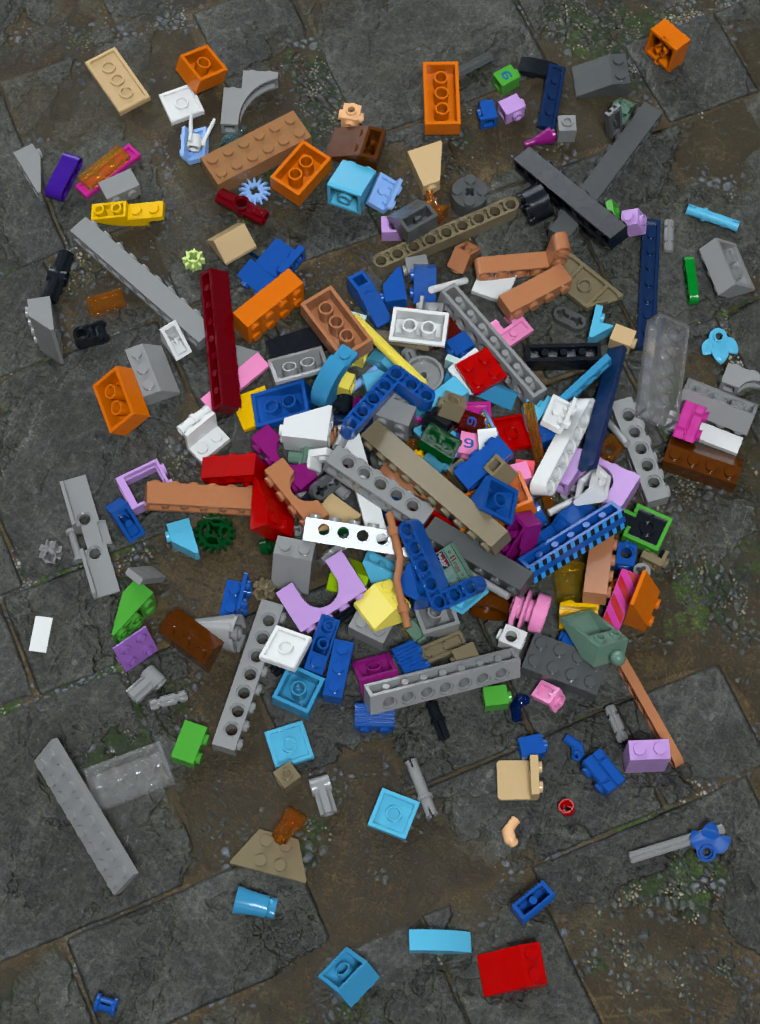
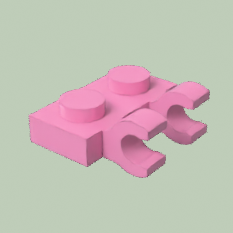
[491,316,534,348]

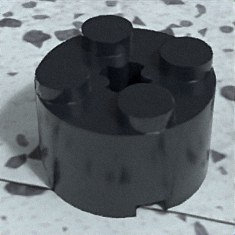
[516,183,555,226]

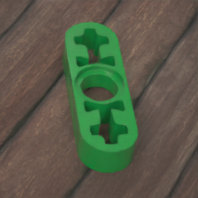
[682,256,699,305]

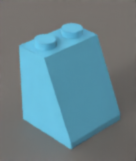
[327,160,376,215]

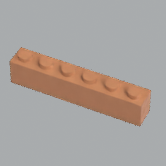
[144,480,253,516]

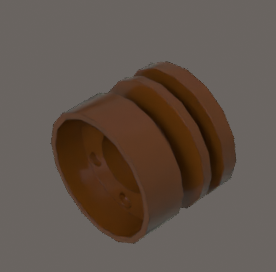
[468,578,512,621]

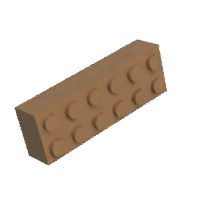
[200,110,312,193]

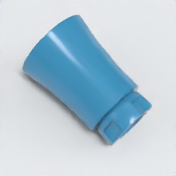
[232,886,278,919]

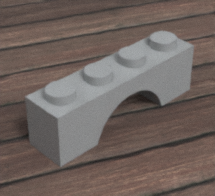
[719,363,760,396]

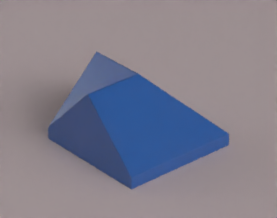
[471,474,519,526]
[401,563,435,611]

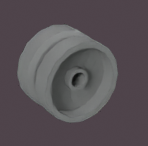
[407,355,444,399]

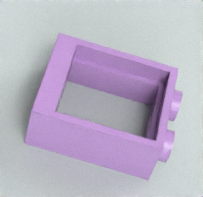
[115,458,172,516]

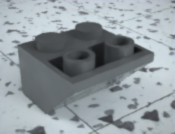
[387,199,438,244]

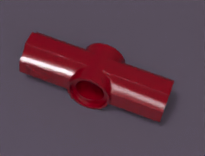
[215,188,269,226]

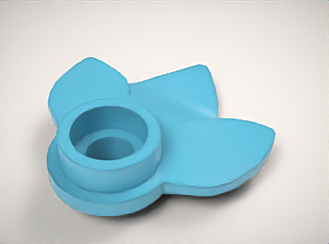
[701,328,738,365]

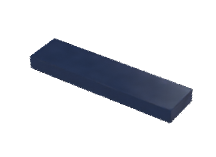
[536,63,566,130]

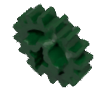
[194,513,236,554]

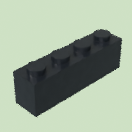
[265,327,328,359]
[524,343,602,371]

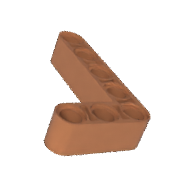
[473,232,571,281]

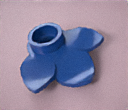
[690,822,731,862]

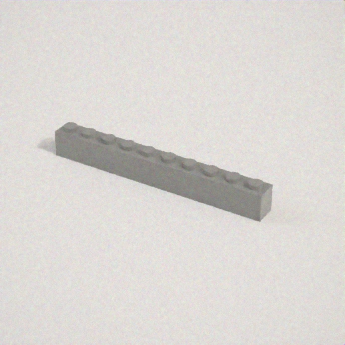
[70,216,206,350]

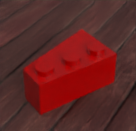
[201,452,268,487]

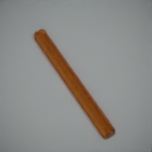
[523,401,555,514]

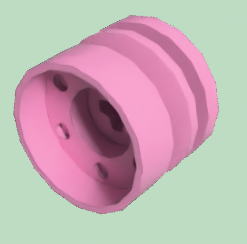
[508,589,552,634]

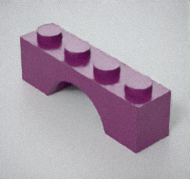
[250,424,318,494]

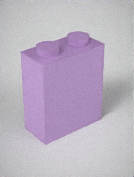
[623,739,671,773]

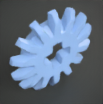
[239,177,271,205]

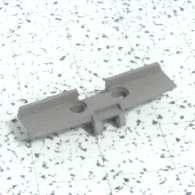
[59,474,120,600]

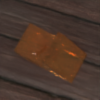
[425,190,449,225]

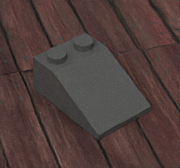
[571,53,630,99]

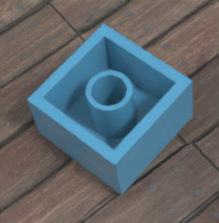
[272,667,325,720]

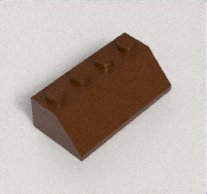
[661,436,744,493]

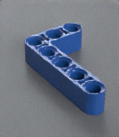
[340,365,435,440]
[398,519,487,611]

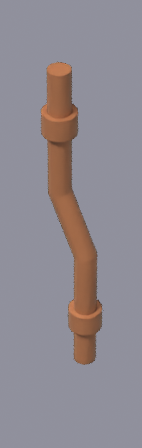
[385,512,412,629]

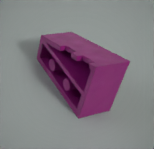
[499,510,542,563]

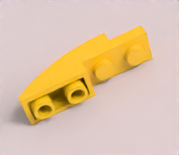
[91,201,165,226]

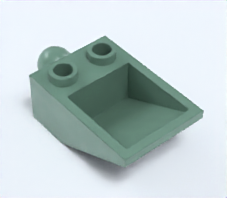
[560,609,628,667]

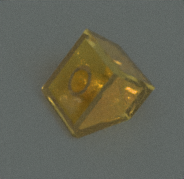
[552,560,587,605]

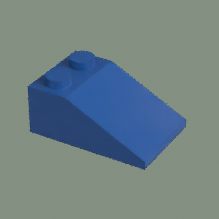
[251,379,314,429]

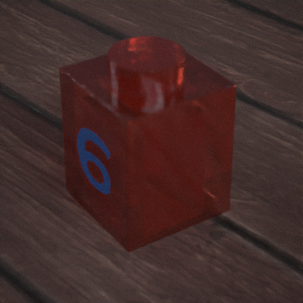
[454,409,486,434]

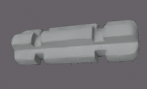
[663,219,674,253]
[149,690,188,711]
[605,704,628,743]

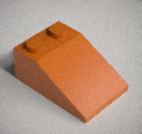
[623,570,662,632]

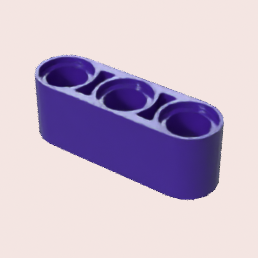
[45,152,83,202]

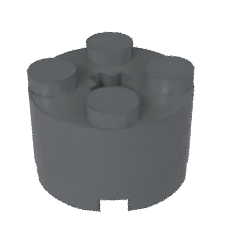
[451,174,488,217]

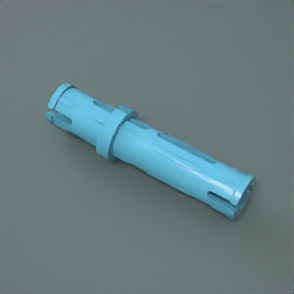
[685,203,740,232]

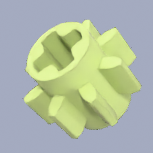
[182,248,205,273]

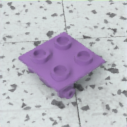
[112,626,158,672]

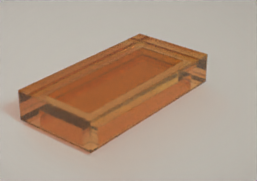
[85,288,127,317]

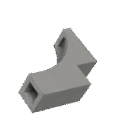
[220,70,279,134]

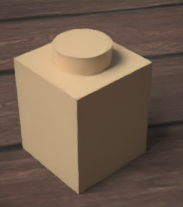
[608,324,638,354]

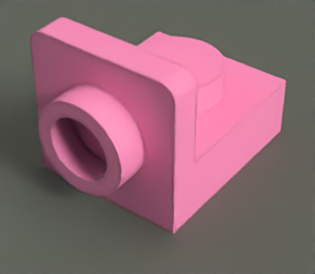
[531,680,566,713]

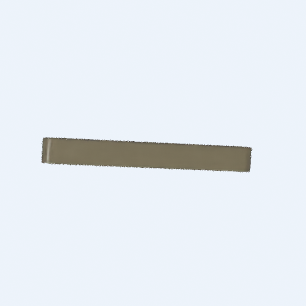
[373,196,519,276]

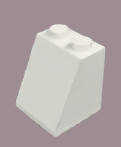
[279,405,334,451]

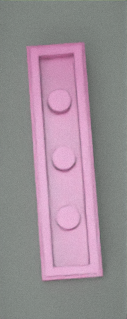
[200,352,269,413]

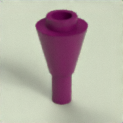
[524,127,557,148]

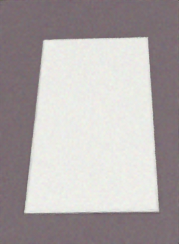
[29,616,53,653]

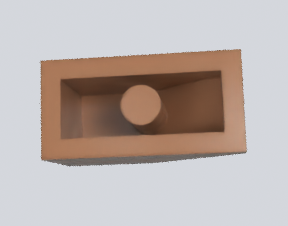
[447,240,482,274]

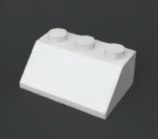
[389,307,449,348]

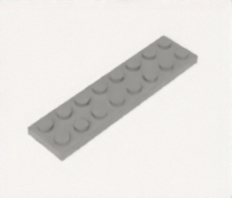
[34,738,139,896]

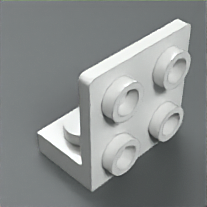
[184,411,230,464]

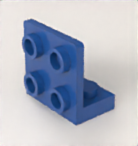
[256,238,306,278]
[219,572,253,616]

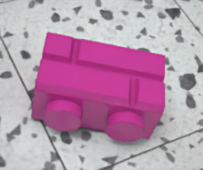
[672,400,709,444]

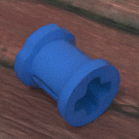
[93,993,119,1017]

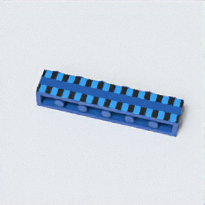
[517,501,627,585]

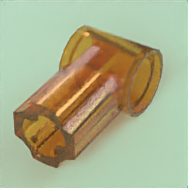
[271,806,307,845]

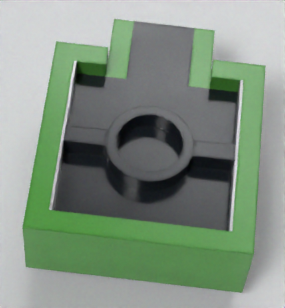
[619,503,673,554]

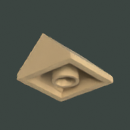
[207,223,257,266]

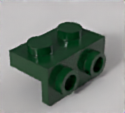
[417,422,462,465]

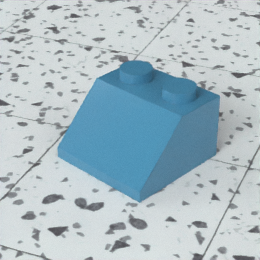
[317,946,380,1007]

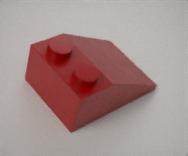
[250,477,294,541]
[477,942,547,998]

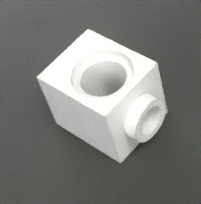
[496,623,528,656]

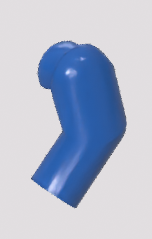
[563,733,585,762]

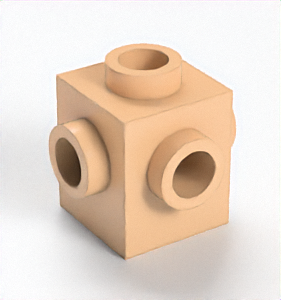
[338,103,365,127]

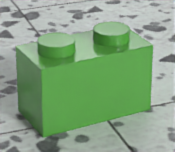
[171,720,211,769]

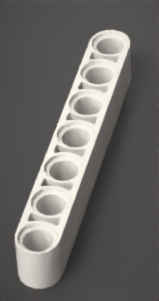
[530,398,595,496]
[337,424,387,543]

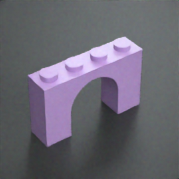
[555,448,641,510]
[276,550,368,634]

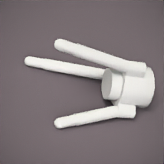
[187,113,216,152]

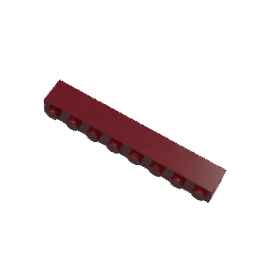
[199,268,242,415]

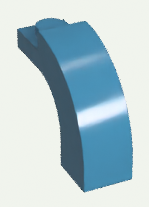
[310,344,358,407]

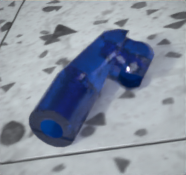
[510,693,530,722]

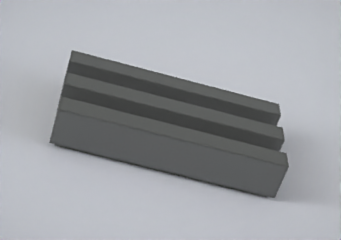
[604,103,623,140]

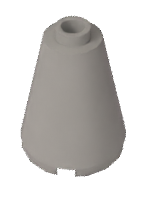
[195,614,246,653]

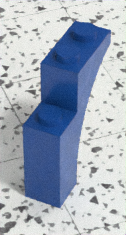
[536,504,597,547]

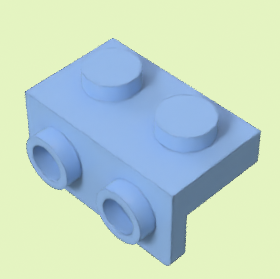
[180,126,209,165]
[365,172,403,214]

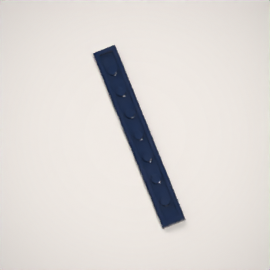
[636,219,661,352]
[578,345,627,472]

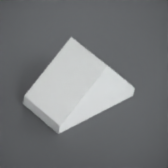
[159,320,192,361]

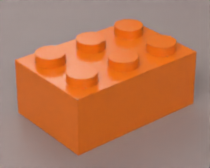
[270,140,332,207]
[92,366,150,436]

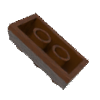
[159,608,224,673]

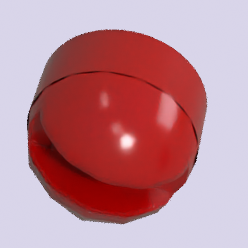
[558,799,575,817]

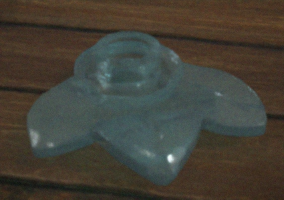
[218,126,247,147]

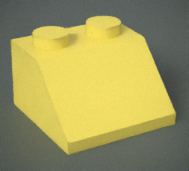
[353,579,411,632]

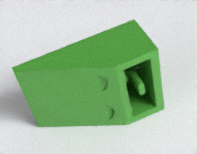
[111,581,157,646]

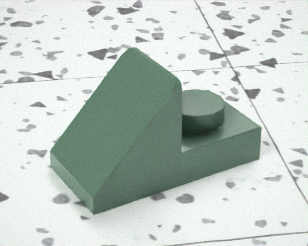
[612,97,637,125]

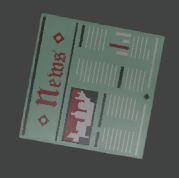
[425,542,474,587]

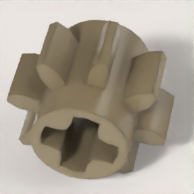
[251,577,277,601]

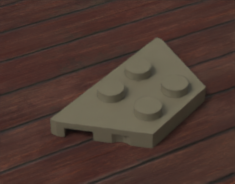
[564,253,623,311]
[230,829,307,885]

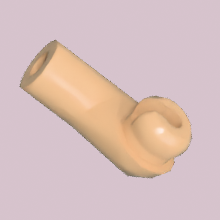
[502,816,520,847]

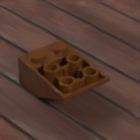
[326,126,386,171]

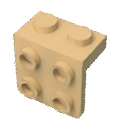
[496,755,543,801]

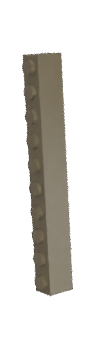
[360,420,512,555]

